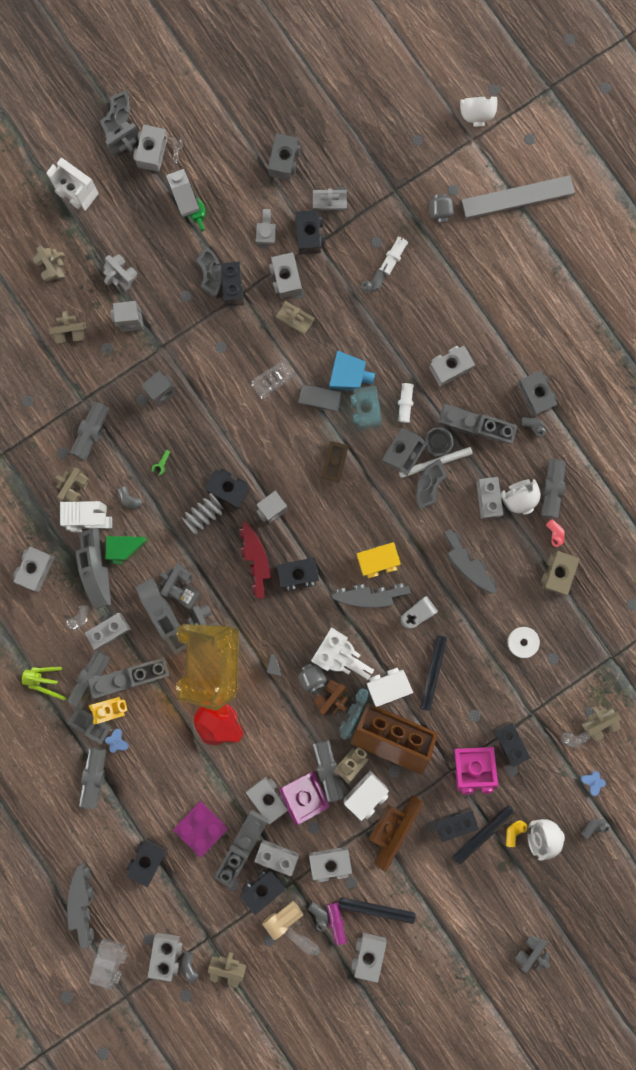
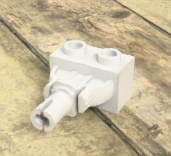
[311,628,374,680]

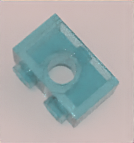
[350,386,382,430]

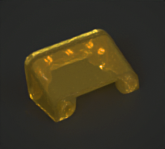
[176,624,239,711]

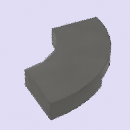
[100,90,130,135]
[196,246,222,298]
[416,459,447,509]

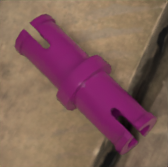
[326,902,347,945]

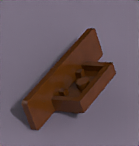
[369,795,423,872]

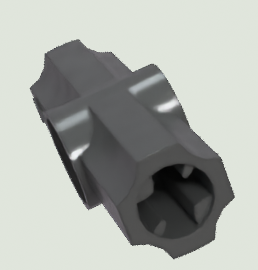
[70,401,110,460]
[541,459,566,519]
[67,650,111,709]
[313,740,344,802]
[79,747,107,809]

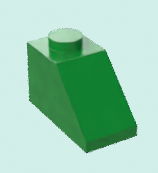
[106,536,148,564]

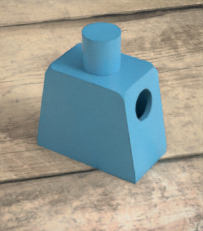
[329,351,375,391]

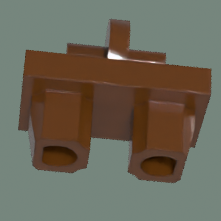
[314,680,348,716]

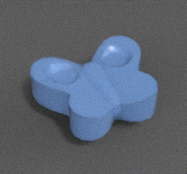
[105,729,129,753]
[581,771,606,796]

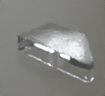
[284,927,321,956]

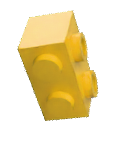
[356,542,401,579]

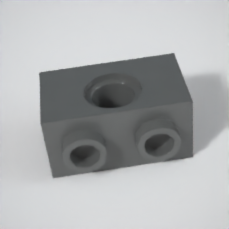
[268,133,301,180]
[517,370,558,417]
[141,371,176,408]
[382,428,427,476]

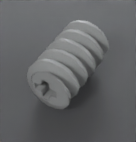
[181,493,222,534]

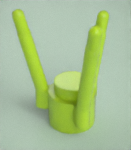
[22,667,67,701]

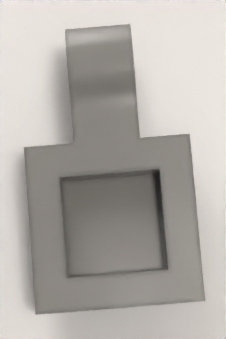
[256,209,276,245]

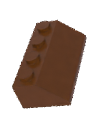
[350,702,438,775]

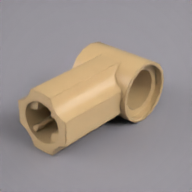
[262,901,303,940]

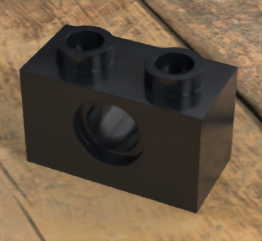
[295,210,325,254]
[221,261,244,306]
[205,469,250,509]
[277,557,319,591]
[492,721,530,767]
[433,807,479,842]
[126,837,168,888]
[240,868,286,915]

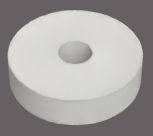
[508,627,540,658]

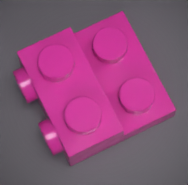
[454,747,498,795]

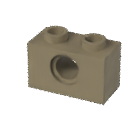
[541,551,580,596]

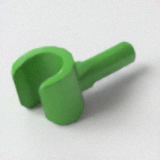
[152,450,170,475]

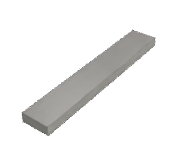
[461,175,575,220]

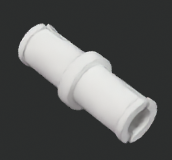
[379,237,408,276]
[398,383,414,423]

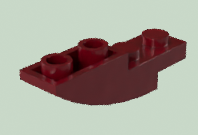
[240,522,271,599]

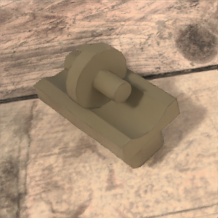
[32,246,66,282]
[276,301,315,335]
[49,311,86,344]
[55,467,90,502]
[581,706,621,741]
[333,747,368,784]
[208,952,246,988]

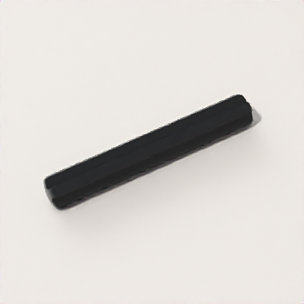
[420,635,447,711]
[453,805,515,865]
[338,897,416,924]

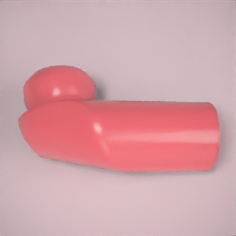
[546,519,565,547]

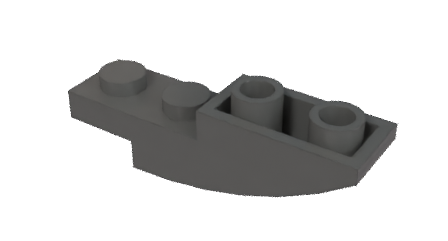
[438,404,517,444]
[76,529,111,609]
[443,529,497,594]
[135,577,192,654]
[331,583,411,608]
[87,657,169,699]
[214,810,269,888]
[67,862,94,949]

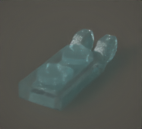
[339,688,370,740]

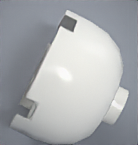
[460,97,497,127]
[501,479,541,515]
[527,819,565,860]

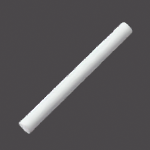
[399,447,473,478]

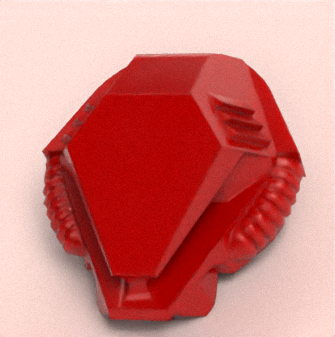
[193,702,244,746]

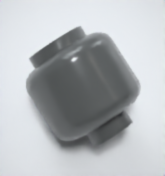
[428,194,454,223]
[298,664,327,694]

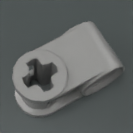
[401,596,438,629]

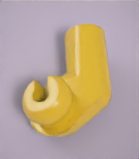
[506,820,527,847]

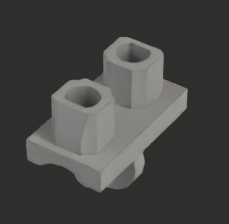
[313,188,347,210]
[103,254,137,291]

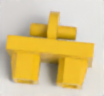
[89,697,127,725]

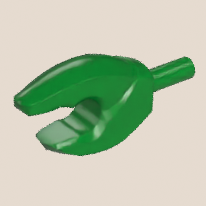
[188,197,206,232]

